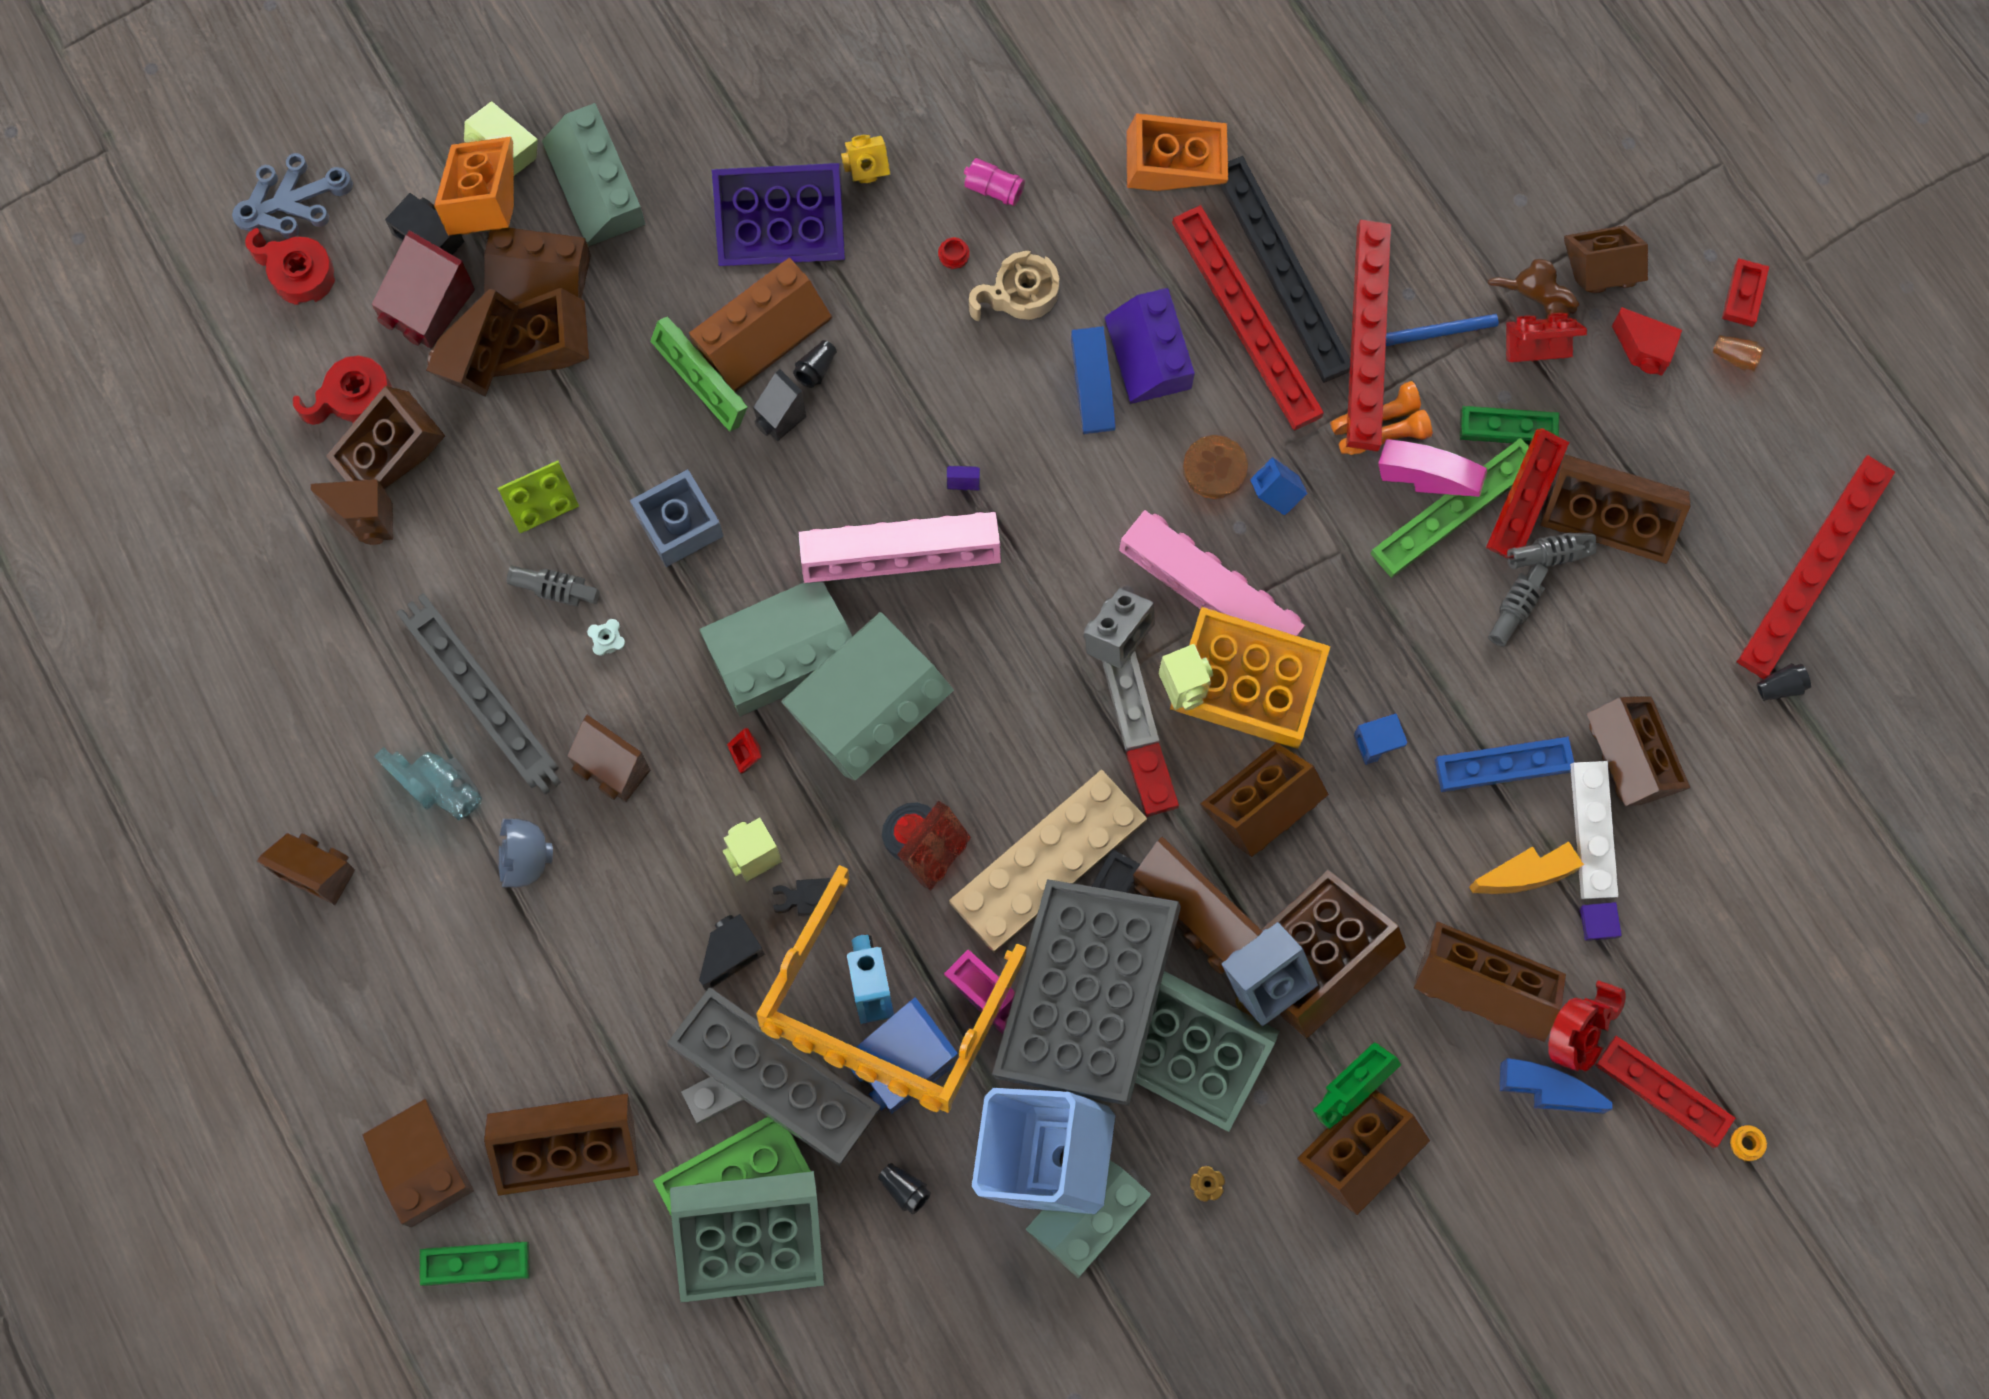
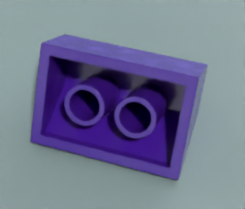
[1104,288,1195,404]

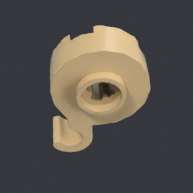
[969,251,1060,321]

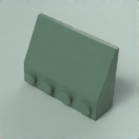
[699,581,852,717]
[781,612,954,781]
[1135,971,1280,1132]
[670,1171,824,1303]

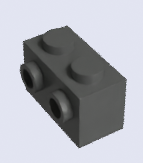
[1083,588,1155,669]

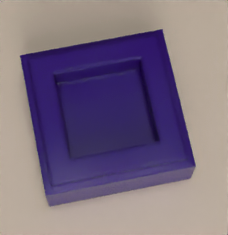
[947,466,980,490]
[1580,902,1622,941]

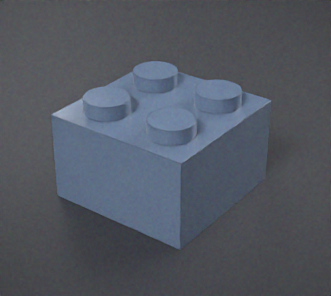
[630,469,723,567]
[1222,922,1318,1026]

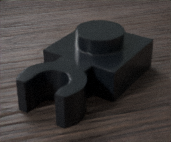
[772,878,833,916]

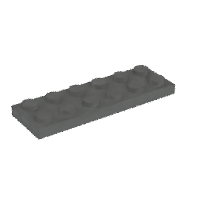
[667,987,881,1167]

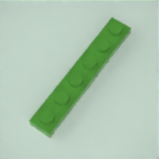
[1370,438,1529,578]

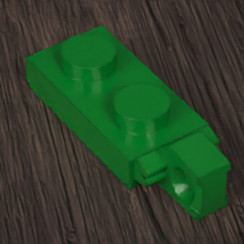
[1313,1042,1401,1129]

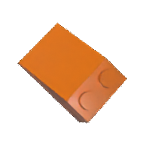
[1127,113,1228,191]
[434,136,514,236]

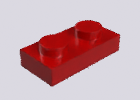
[1722,258,1770,327]
[1126,743,1179,817]

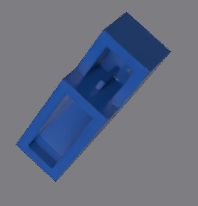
[1071,326,1115,434]
[1500,1058,1613,1114]

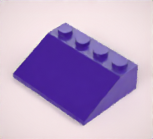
[712,163,845,266]

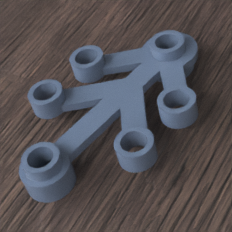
[232,153,353,239]

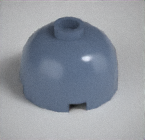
[499,819,553,887]

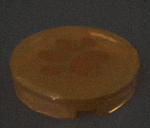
[1183,435,1248,499]

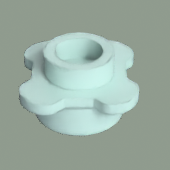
[587,619,625,656]

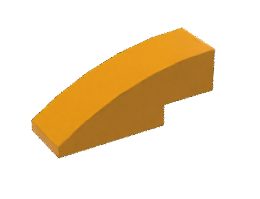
[1469,842,1584,894]

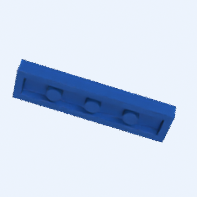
[1434,737,1574,792]

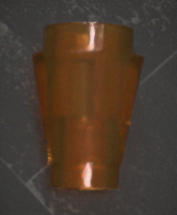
[1713,335,1765,372]

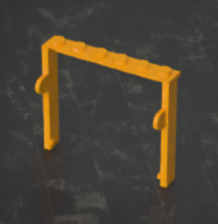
[757,865,1026,1113]

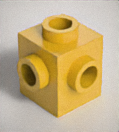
[841,135,890,183]

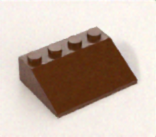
[1261,870,1406,1039]

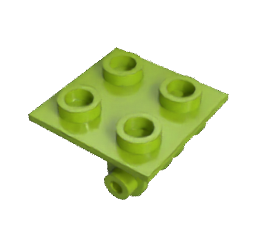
[497,461,579,534]

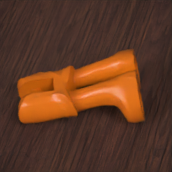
[1330,381,1433,455]

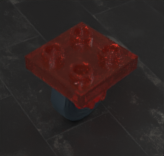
[882,801,971,891]

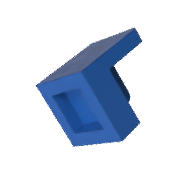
[1250,457,1308,515]
[1353,714,1407,765]

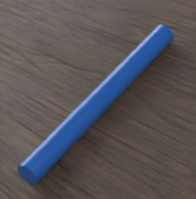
[1386,314,1498,346]

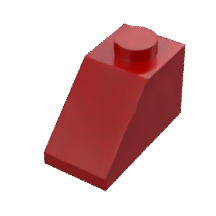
[1612,307,1682,376]

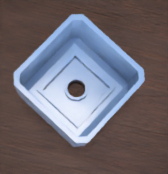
[972,1088,1115,1214]

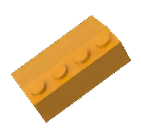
[1170,607,1331,749]

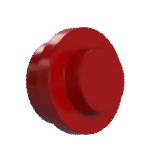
[938,237,970,269]

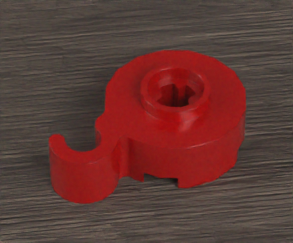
[245,228,335,305]
[293,355,392,425]
[1548,980,1626,1071]

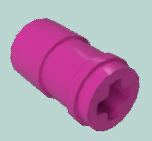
[964,158,1025,206]

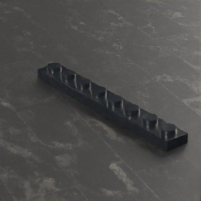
[1220,156,1350,383]

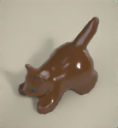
[1487,258,1580,319]

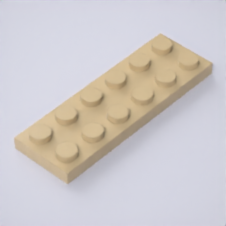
[949,770,1147,953]

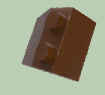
[493,288,589,377]
[426,289,519,397]
[326,386,445,489]
[362,1099,474,1228]

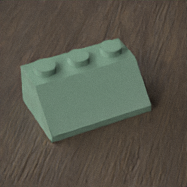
[1025,1160,1151,1278]

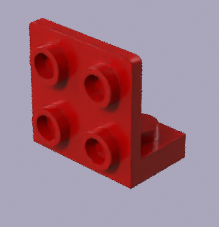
[1506,313,1587,362]

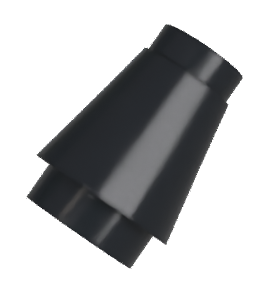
[793,340,837,388]
[1757,663,1811,701]
[878,1163,931,1214]

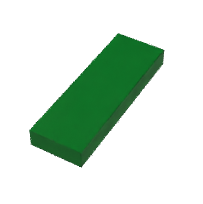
[1460,406,1559,445]
[420,1242,530,1286]

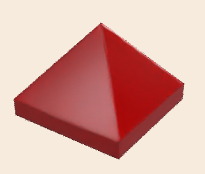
[727,728,761,774]

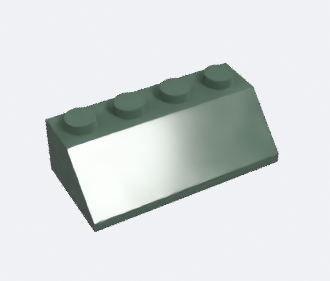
[542,103,646,247]

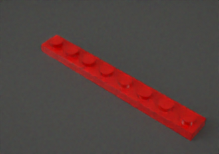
[1172,205,1324,431]
[1346,219,1391,452]
[1736,455,1895,679]

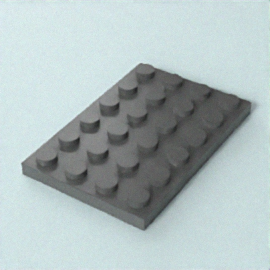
[992,879,1181,1106]

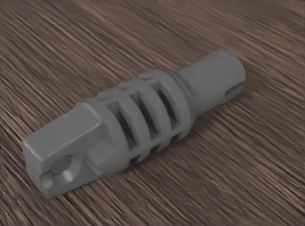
[1507,532,1596,569]
[1488,563,1549,647]
[506,565,600,607]

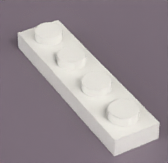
[1570,761,1618,899]

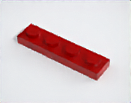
[1486,428,1570,558]
[1594,1035,1736,1148]

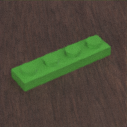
[650,316,748,432]

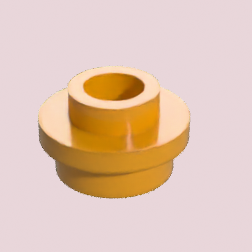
[1730,1125,1767,1161]

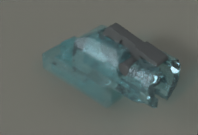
[374,747,482,820]

